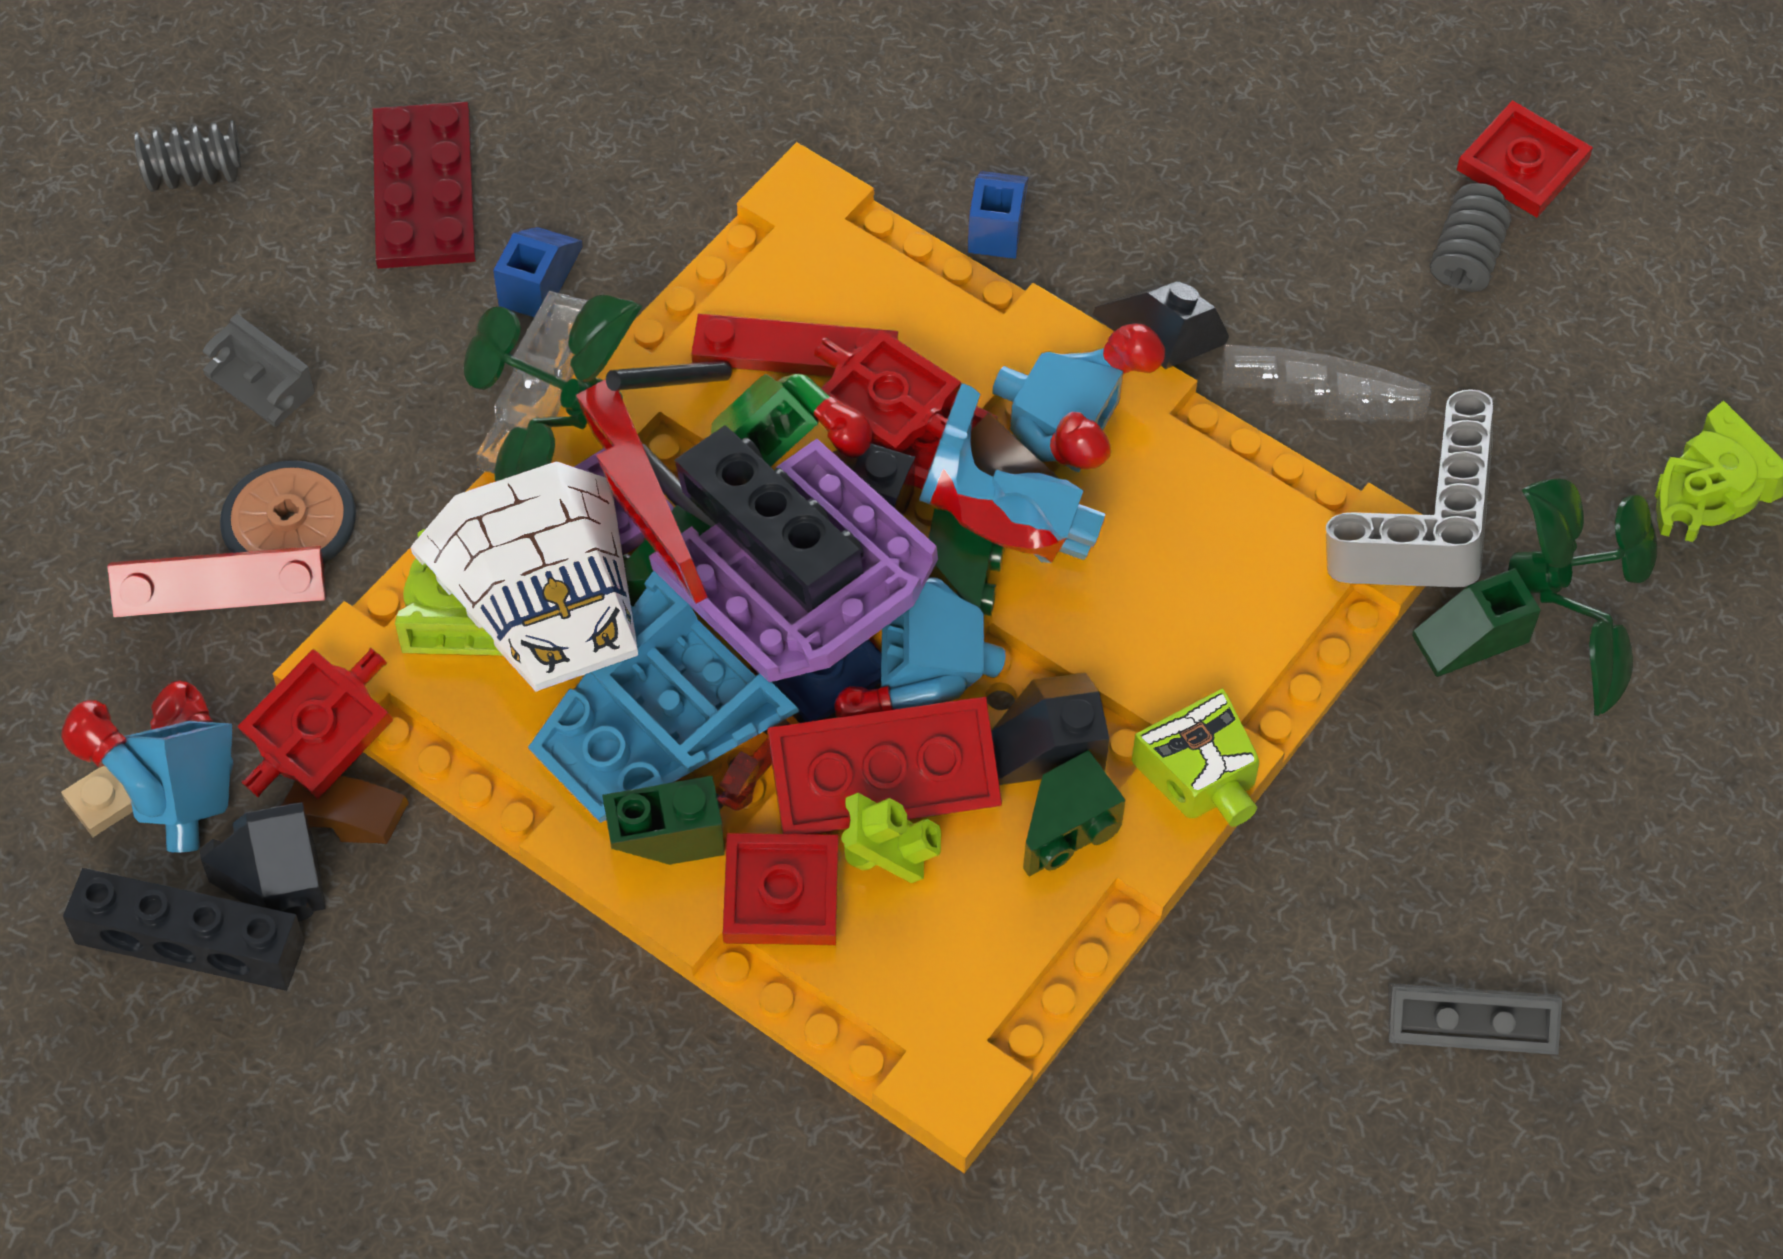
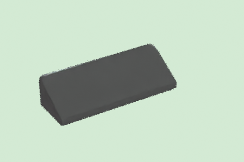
[1388,983,1562,1055]

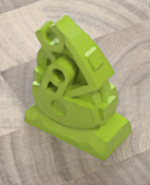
[1655,401,1783,542]
[395,529,503,656]

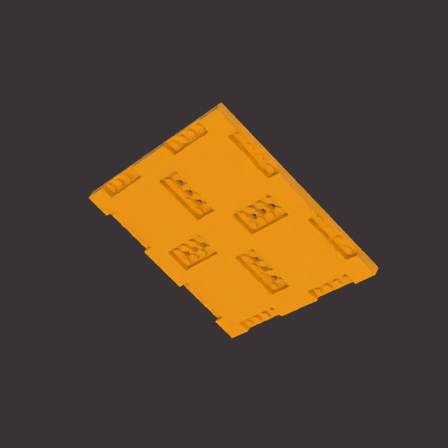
[273,142,1425,1173]

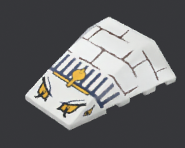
[411,461,638,692]

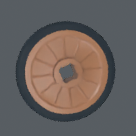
[220,460,356,564]

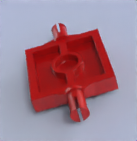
[814,329,961,453]
[237,648,393,799]

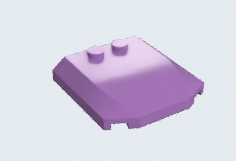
[649,439,938,682]

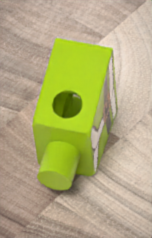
[1131,688,1259,827]

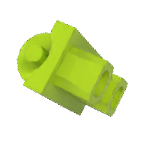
[841,793,941,883]

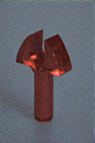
[717,737,772,811]

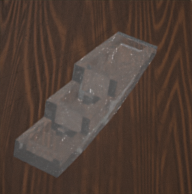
[476,291,588,474]
[1220,345,1431,420]

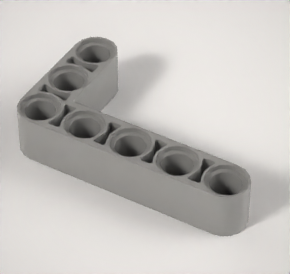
[1326,389,1493,587]

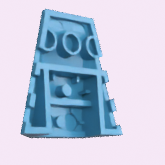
[528,571,799,823]

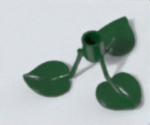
[464,295,642,482]
[1508,479,1657,716]

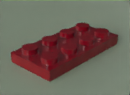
[372,102,476,269]

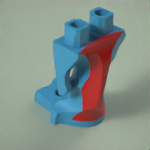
[919,383,1105,563]

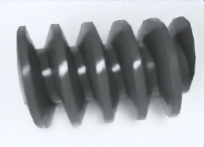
[135,120,241,192]
[1429,183,1512,292]

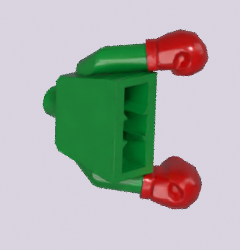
[711,374,873,467]

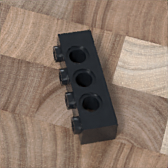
[675,425,864,613]
[63,868,305,991]

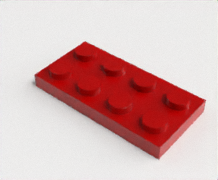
[767,697,1002,834]

